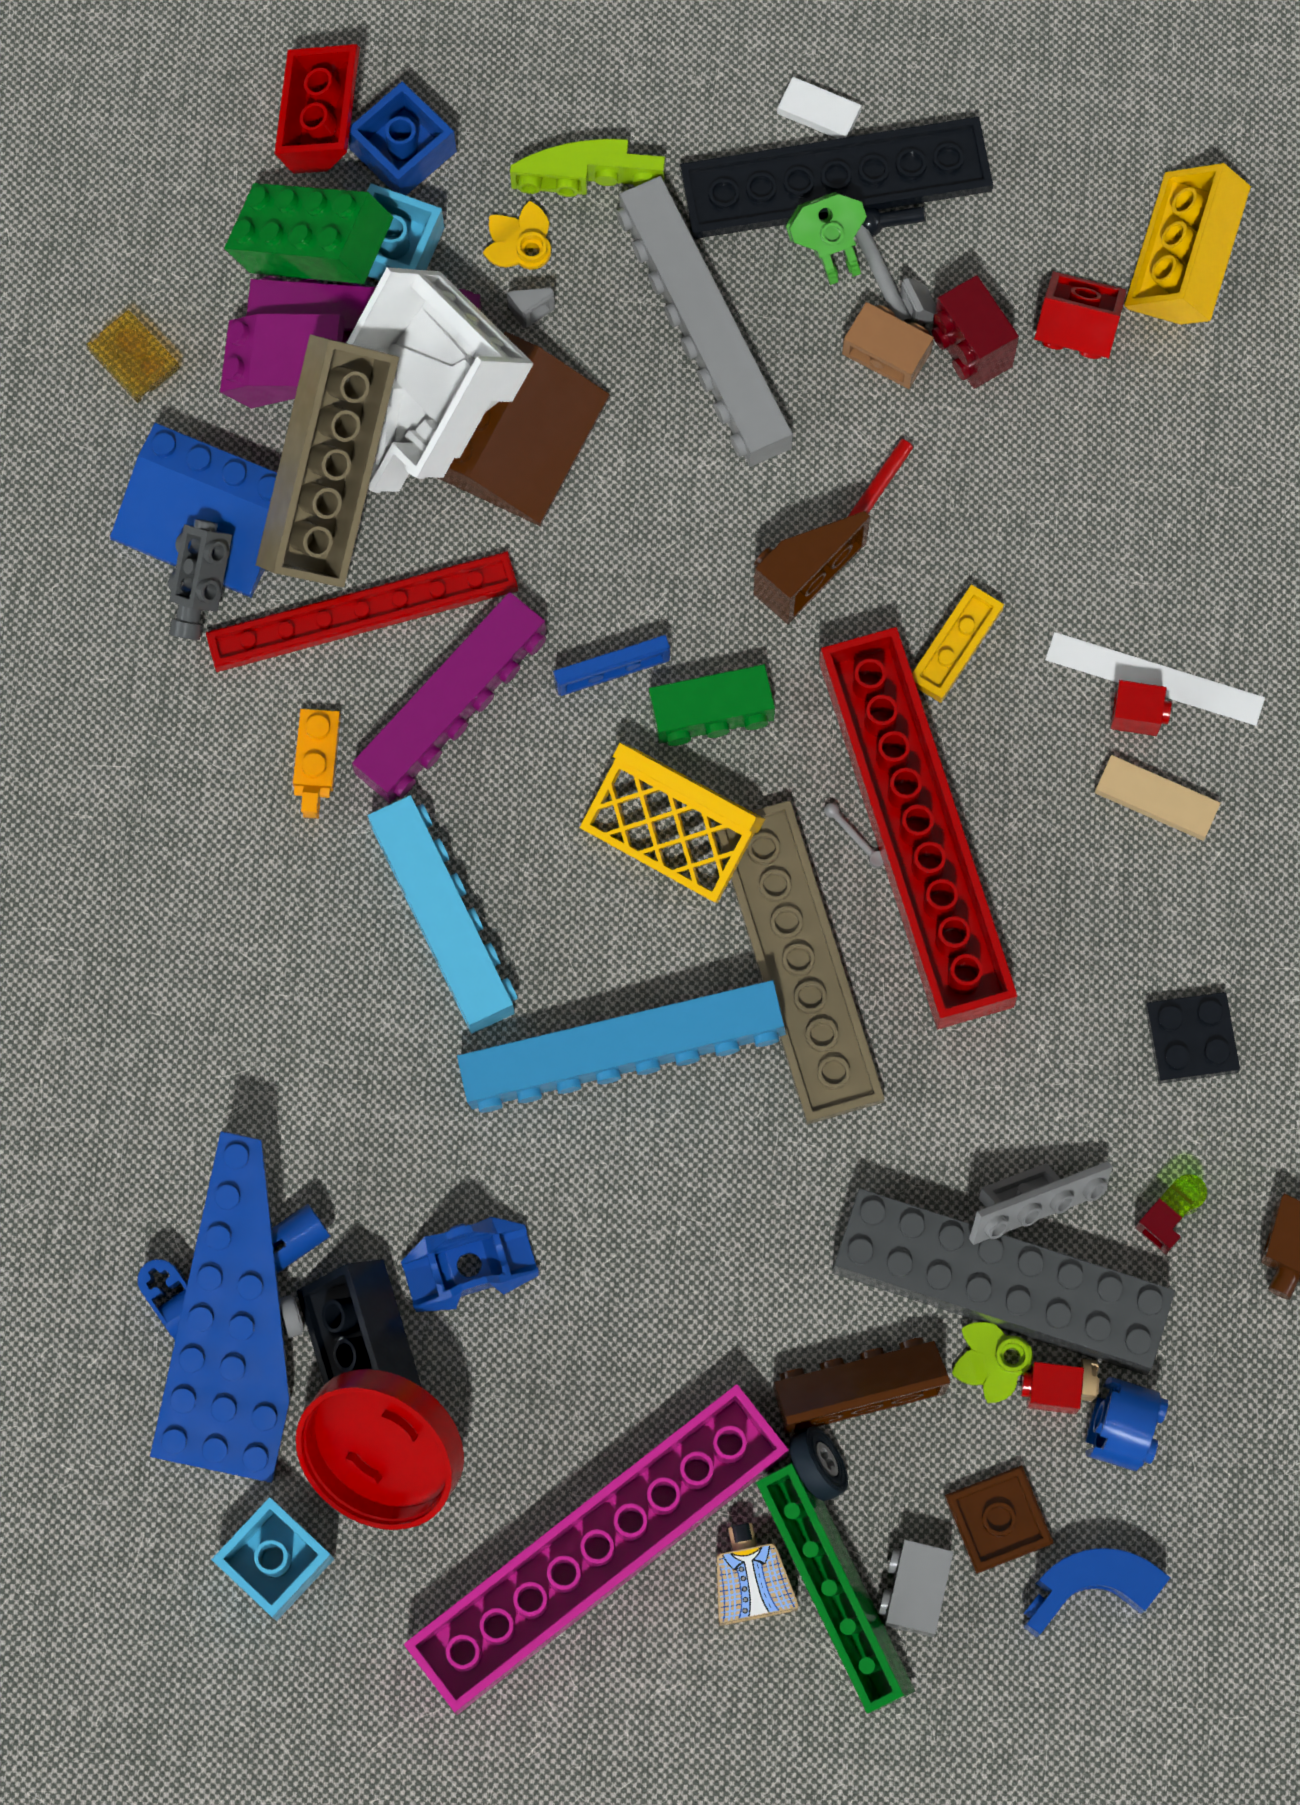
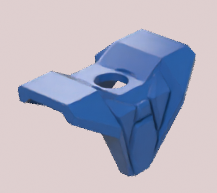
[401,1217,539,1312]

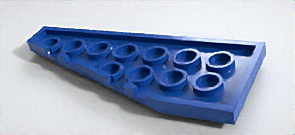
[150,1131,291,1483]

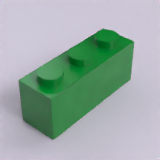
[649,664,775,746]

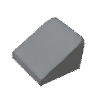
[900,278,936,326]
[507,288,555,328]

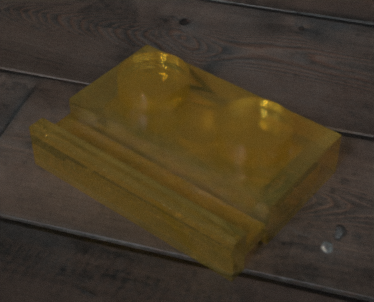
[86,310,180,403]

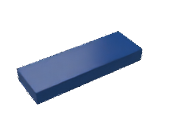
[553,635,670,696]

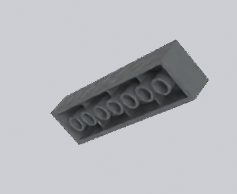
[832,1188,1175,1375]

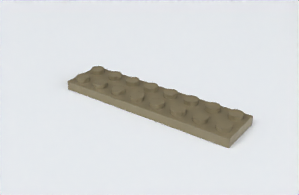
[714,800,885,1125]

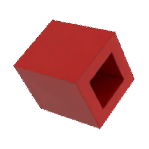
[1110,680,1172,736]
[1021,1362,1084,1414]

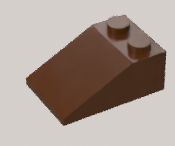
[753,511,870,624]

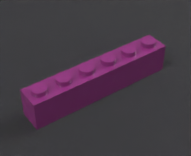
[246,276,482,343]
[352,592,546,804]

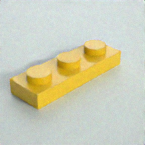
[912,584,1005,703]

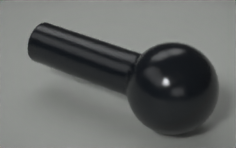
[862,206,926,237]

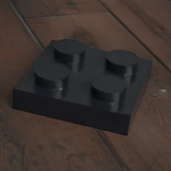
[1145,992,1240,1084]

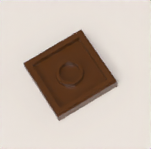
[944,1465,1054,1575]

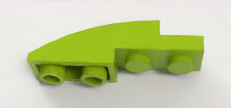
[510,139,665,197]

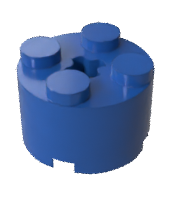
[1085,1376,1168,1471]

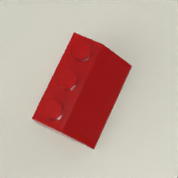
[274,44,360,174]

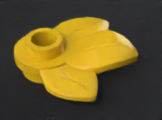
[483,201,551,270]

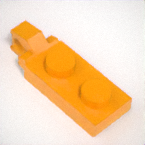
[293,709,341,819]

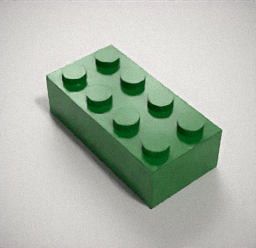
[224,183,394,284]

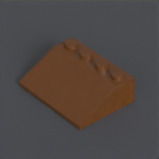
[438,331,610,526]

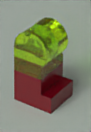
[1135,1174,1207,1255]

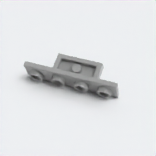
[969,1161,1113,1245]

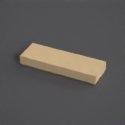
[1094,755,1221,841]

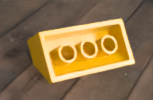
[1124,163,1251,325]

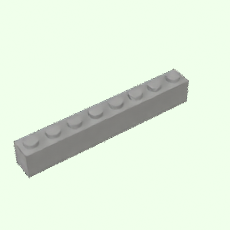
[616,176,793,467]

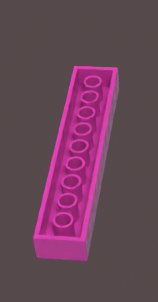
[403,1384,789,1715]

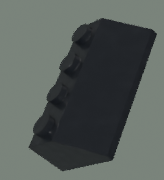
[297,1259,422,1387]

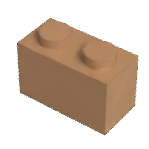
[842,302,934,389]

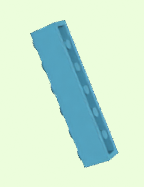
[367,795,518,1034]

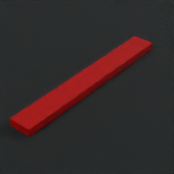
[205,551,518,672]

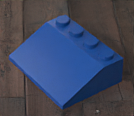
[110,423,277,598]

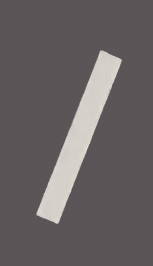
[1045,632,1265,726]

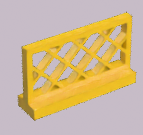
[579,743,765,903]

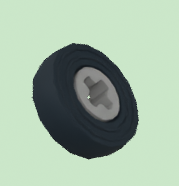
[789,1426,848,1501]

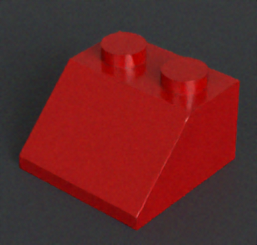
[1034,271,1127,359]

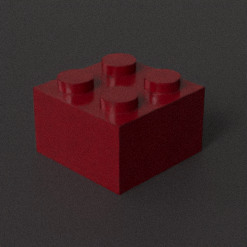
[931,275,1019,389]

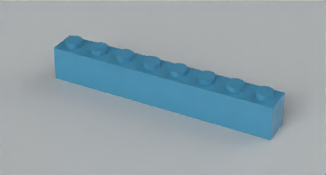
[457,980,786,1113]

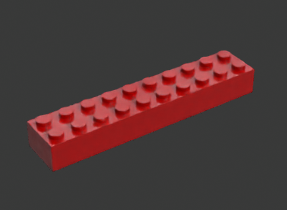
[819,627,1018,1030]

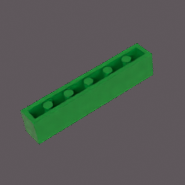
[756,1463,916,1714]

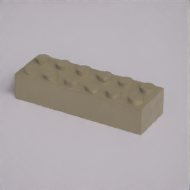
[256,334,399,588]

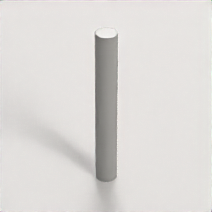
[855,225,912,323]

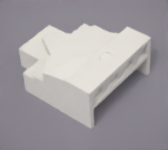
[347,267,534,493]

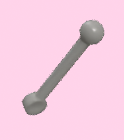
[824,803,884,868]

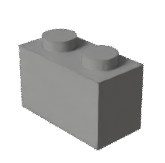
[878,1539,954,1637]

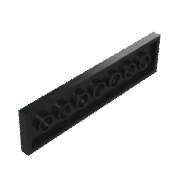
[680,117,993,239]

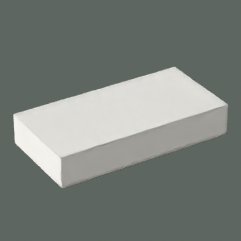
[777,77,862,139]

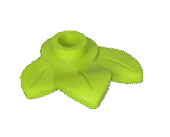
[952,1322,1033,1404]

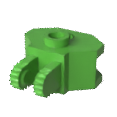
[785,192,867,285]

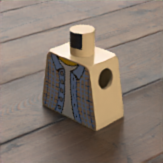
[716,1523,799,1627]

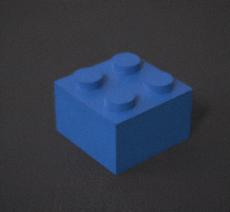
[348,81,457,195]

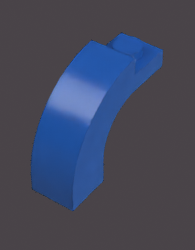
[1023,1548,1170,1638]

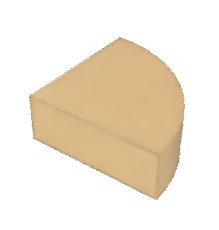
[1081,1359,1100,1401]

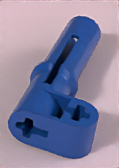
[138,1203,331,1340]

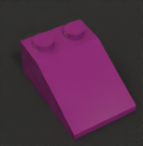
[220,314,345,409]

